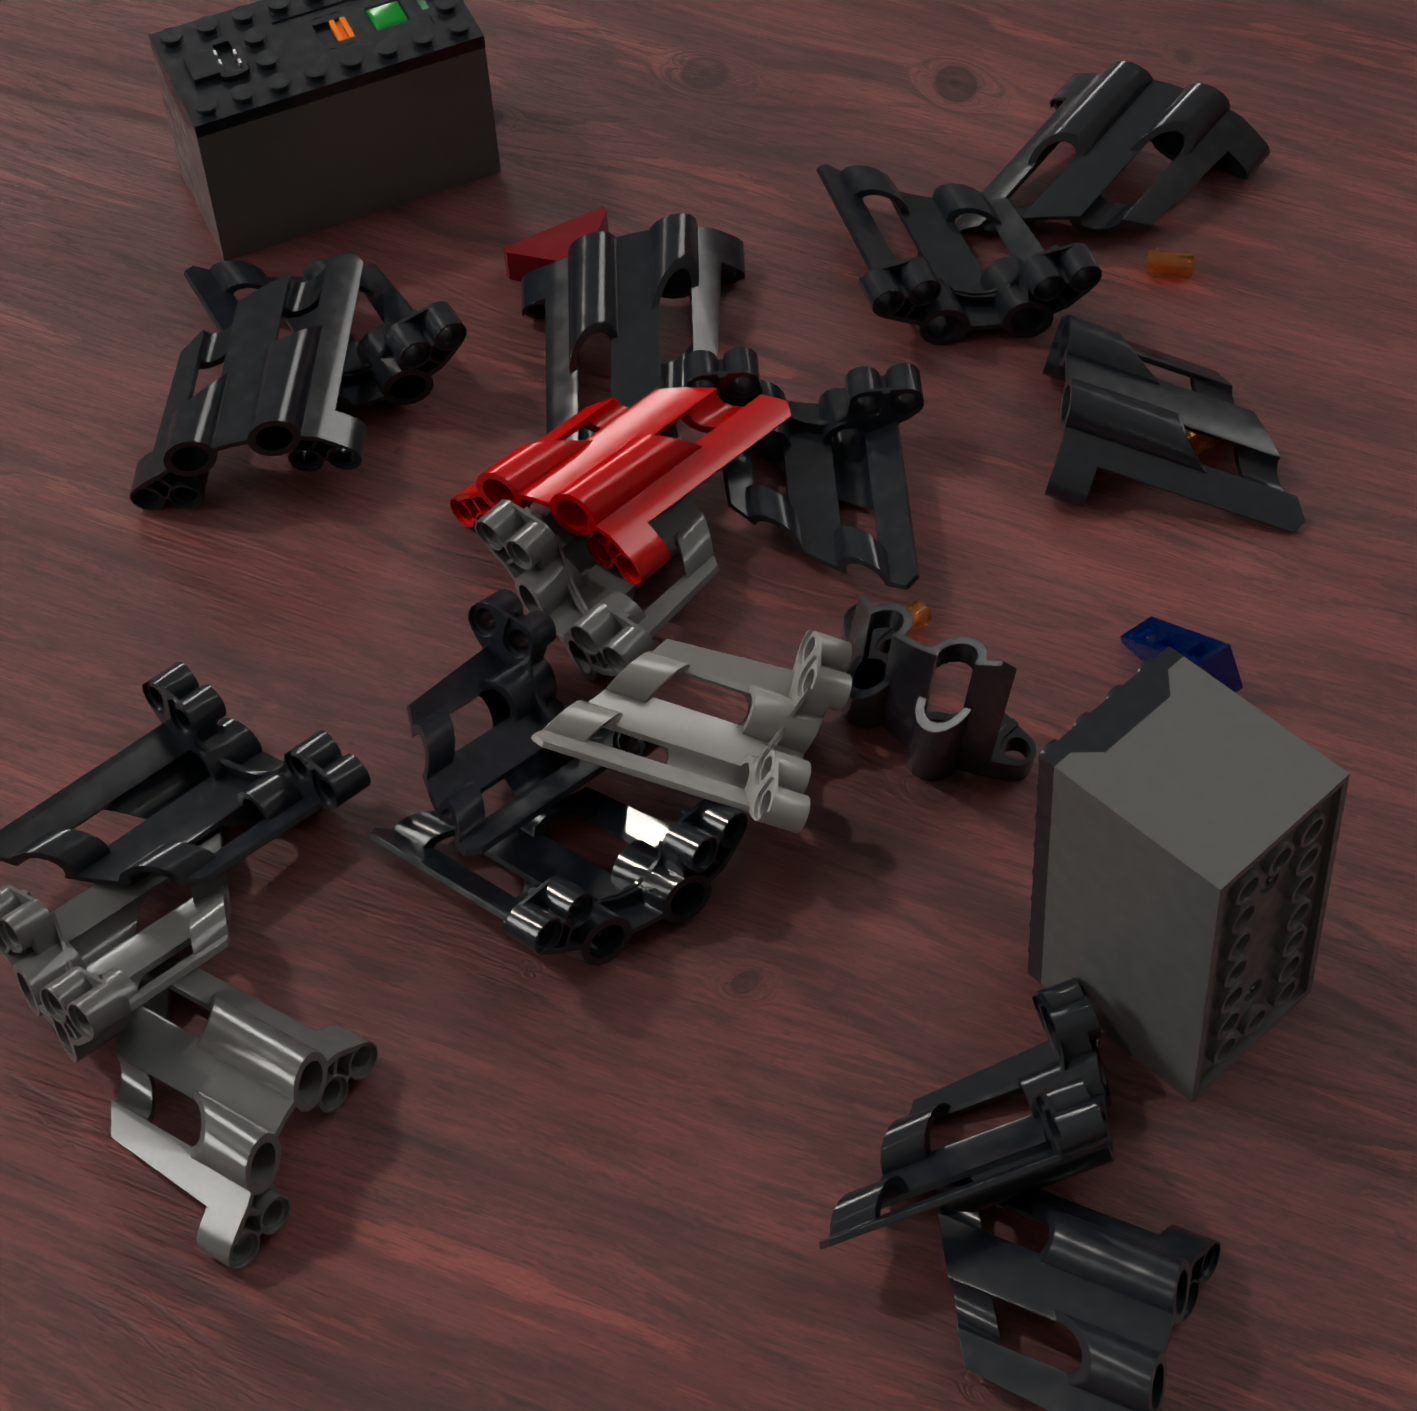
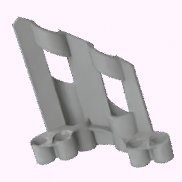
[531,630,852,834]

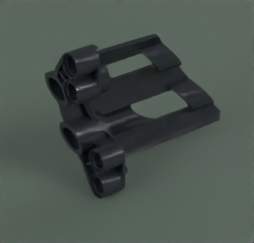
[0,662,371,886]

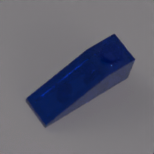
[1120,616,1243,693]

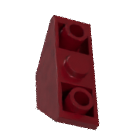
[503,207,609,281]

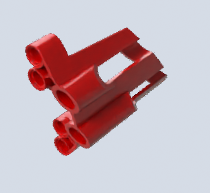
[449,387,791,585]

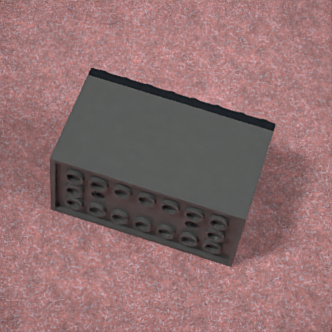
[149,0,501,261]
[1028,646,1350,1102]

